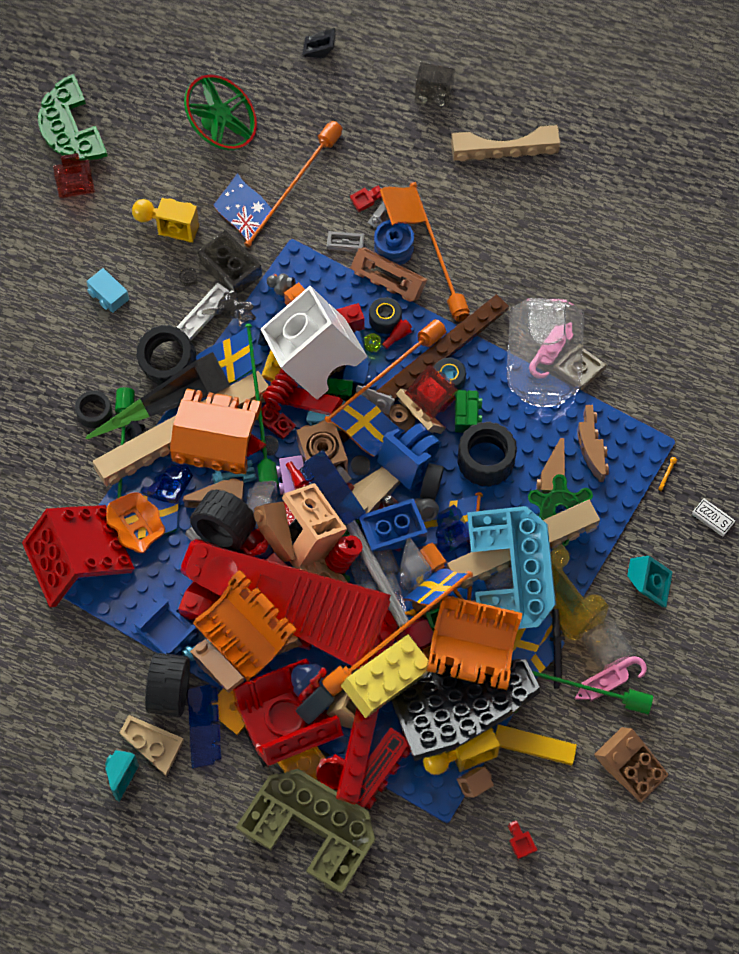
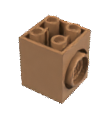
[297,420,348,482]

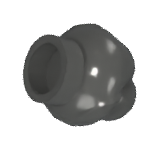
[267,273,296,296]
[415,498,439,521]

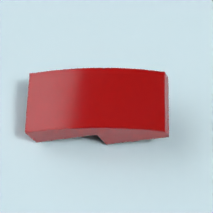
[257,403,296,439]

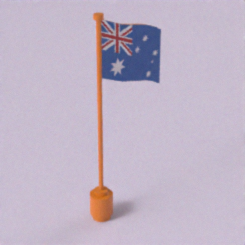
[214,121,343,248]

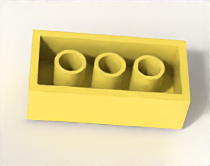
[341,635,429,718]

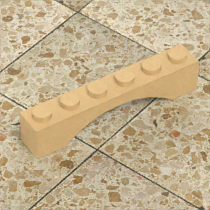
[451,125,560,161]

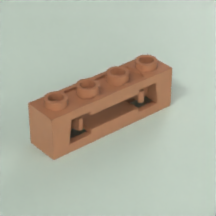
[350,247,428,302]

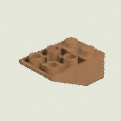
[594,727,669,802]

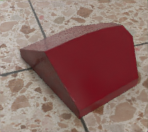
[395,616,433,650]

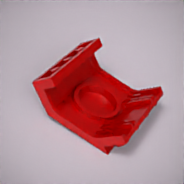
[233,658,343,766]

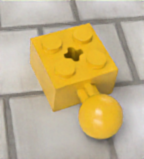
[132,198,199,243]
[423,728,500,775]

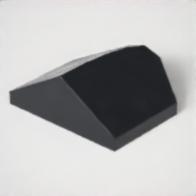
[302,28,336,59]

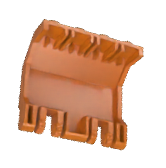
[170,388,262,474]
[193,570,297,681]
[426,596,522,690]

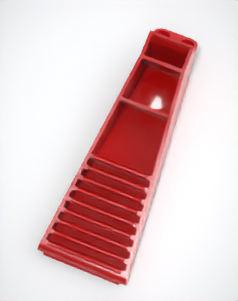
[181,539,391,669]

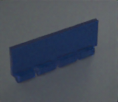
[299,450,366,526]
[188,685,221,768]

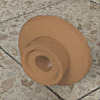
[384,404,416,434]

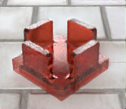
[53,153,95,199]
[405,365,458,419]

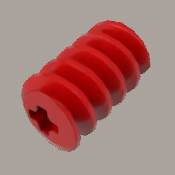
[262,369,298,411]
[325,535,363,574]

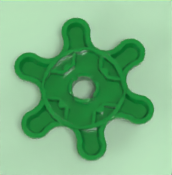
[528,474,593,547]

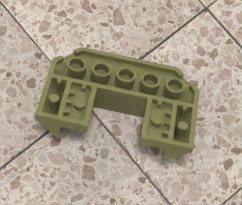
[235,769,375,894]

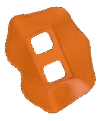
[106,492,165,553]

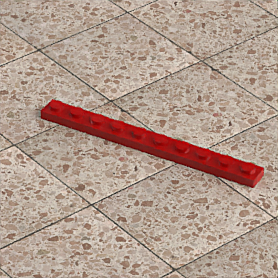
[336,610,398,805]

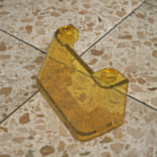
[549,544,609,640]

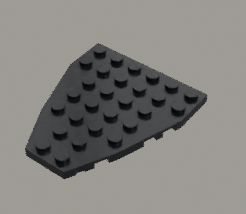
[390,659,540,761]

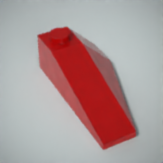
[178,581,221,621]

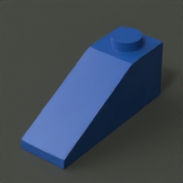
[343,331,372,390]

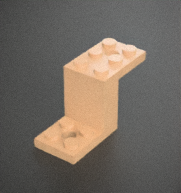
[282,483,347,582]

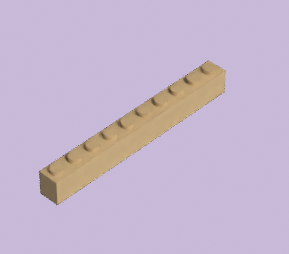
[93,371,269,487]

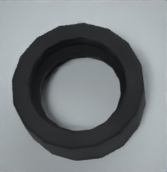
[75,391,112,428]
[420,463,444,501]

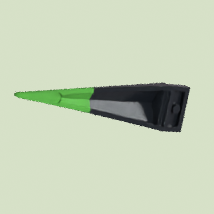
[85,352,230,439]

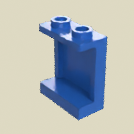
[377,428,431,490]
[135,596,198,656]

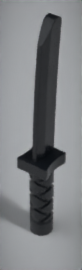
[550,608,565,689]

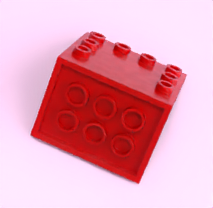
[22,505,135,607]

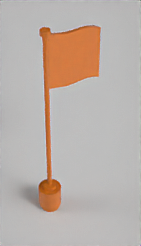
[380,182,470,322]

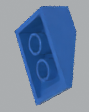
[358,498,427,552]

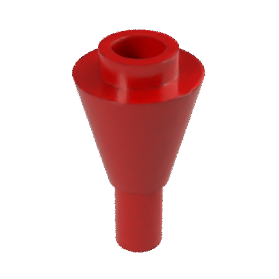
[382,319,412,349]
[286,461,312,490]

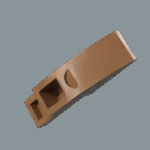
[577,405,609,482]

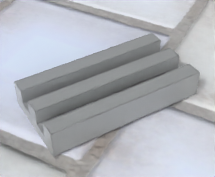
[327,231,364,252]

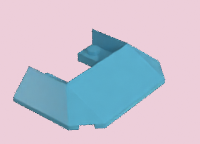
[467,506,556,629]

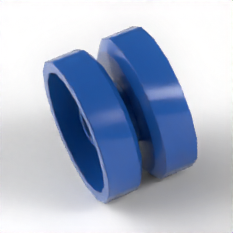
[374,220,414,265]
[399,423,441,461]

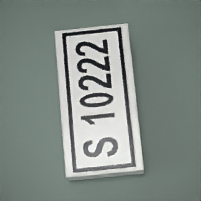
[692,499,735,537]

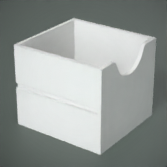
[261,286,367,399]

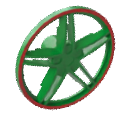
[184,75,257,150]

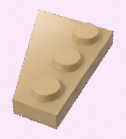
[396,389,445,434]
[120,715,184,777]

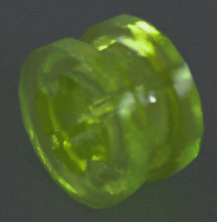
[364,333,381,352]

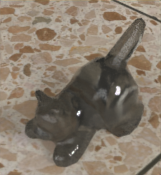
[201,291,256,326]

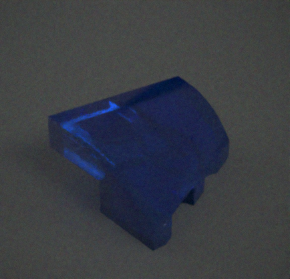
[141,464,193,504]
[435,504,470,554]

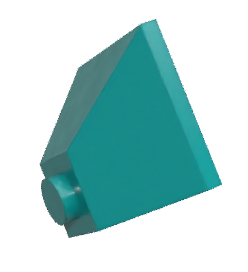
[627,556,673,608]
[105,750,139,802]

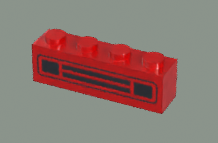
[357,727,411,809]

